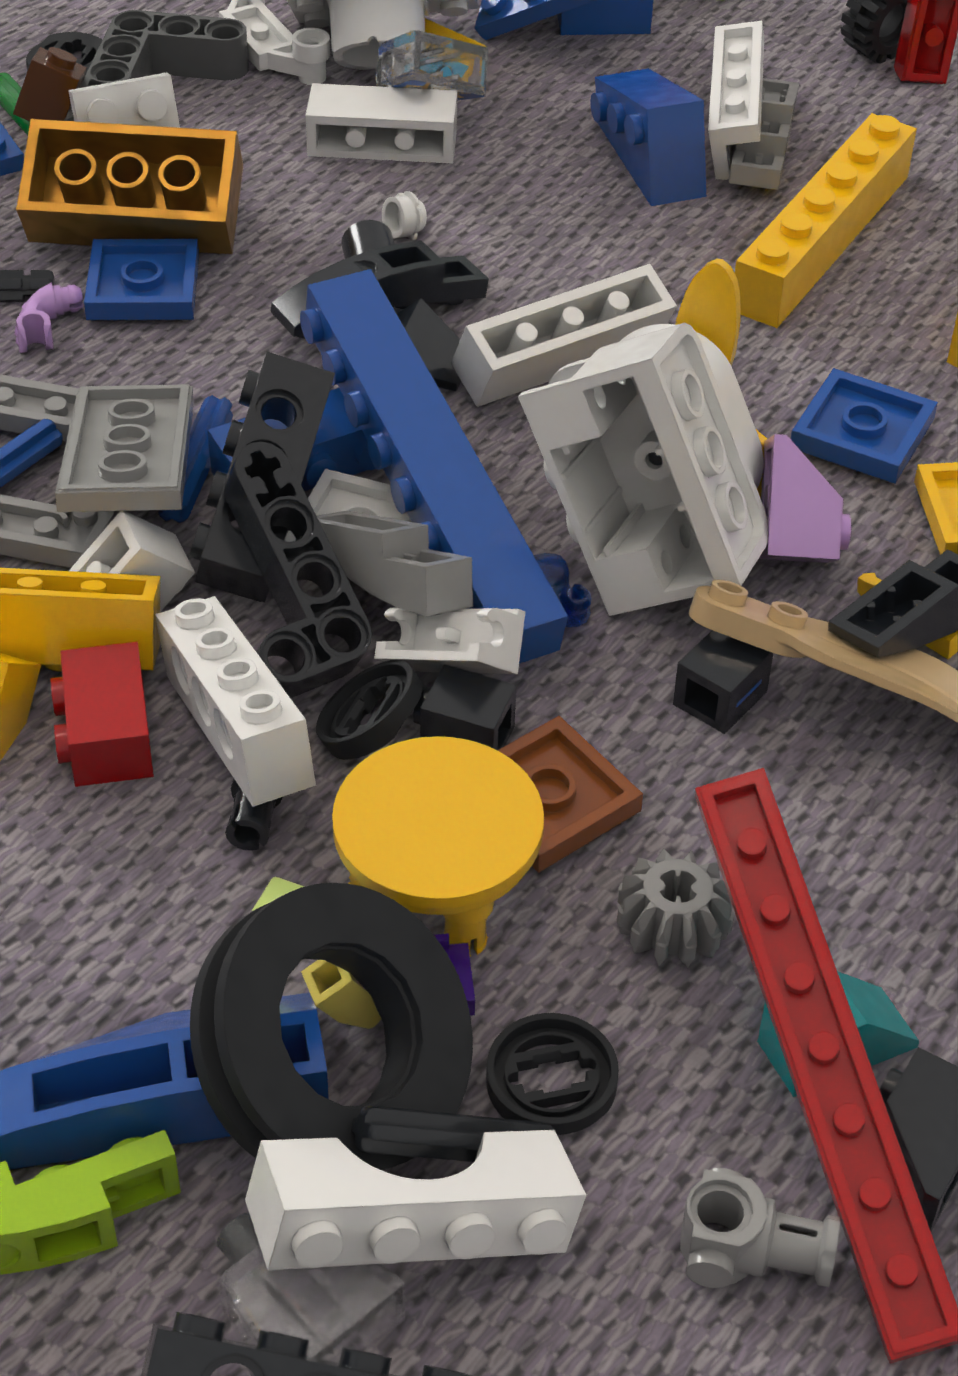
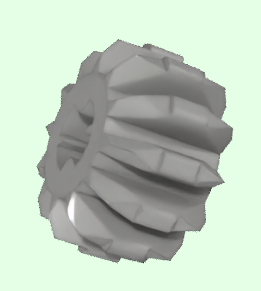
[617,848,735,968]

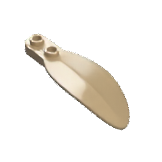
[689,580,958,723]

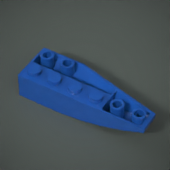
[0,993,329,1170]

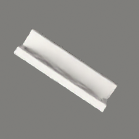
[708,21,764,180]

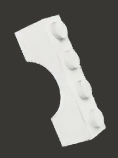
[245,1130,586,1271]

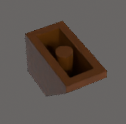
[13,47,87,121]

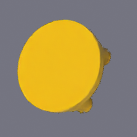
[332,736,544,957]

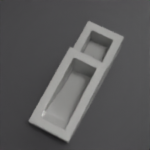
[317,511,473,617]

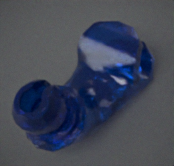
[534,553,592,627]

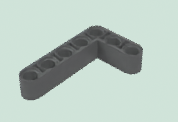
[64,10,249,121]

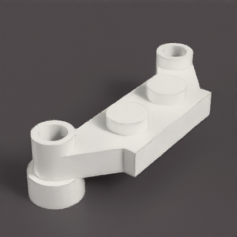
[219,0,330,85]

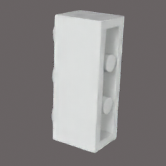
[305,83,457,163]

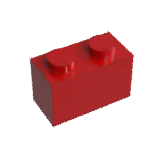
[50,642,154,787]

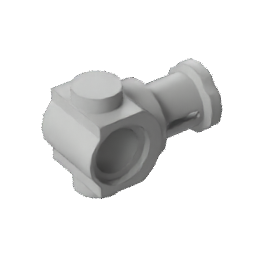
[680,1168,840,1288]

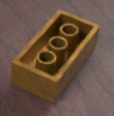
[16,119,243,254]

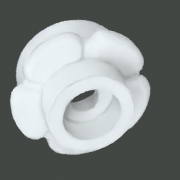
[382,191,427,241]

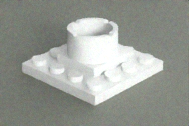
[286,0,479,70]

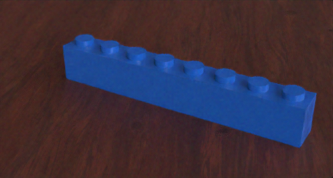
[300,269,568,664]

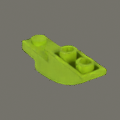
[0,1130,181,1275]

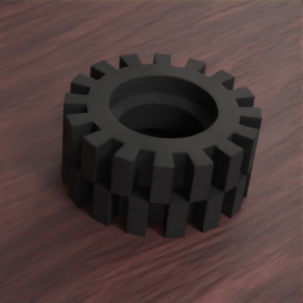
[841,0,908,64]

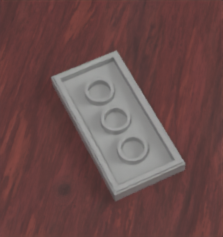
[55,384,194,512]

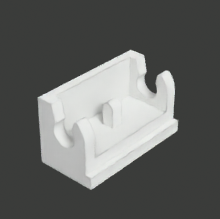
[374,607,525,674]

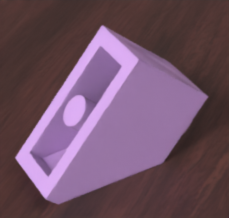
[759,434,851,563]

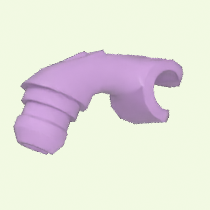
[15,283,83,353]

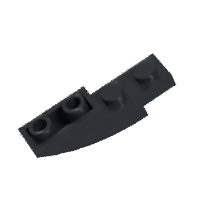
[271,240,489,339]

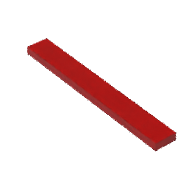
[695,768,958,1364]

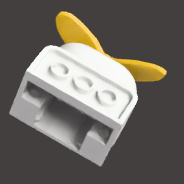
[518,258,768,616]

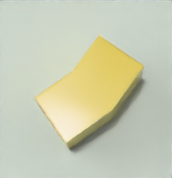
[301,960,381,1029]

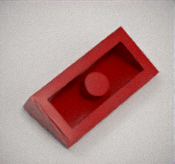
[894,0,958,84]

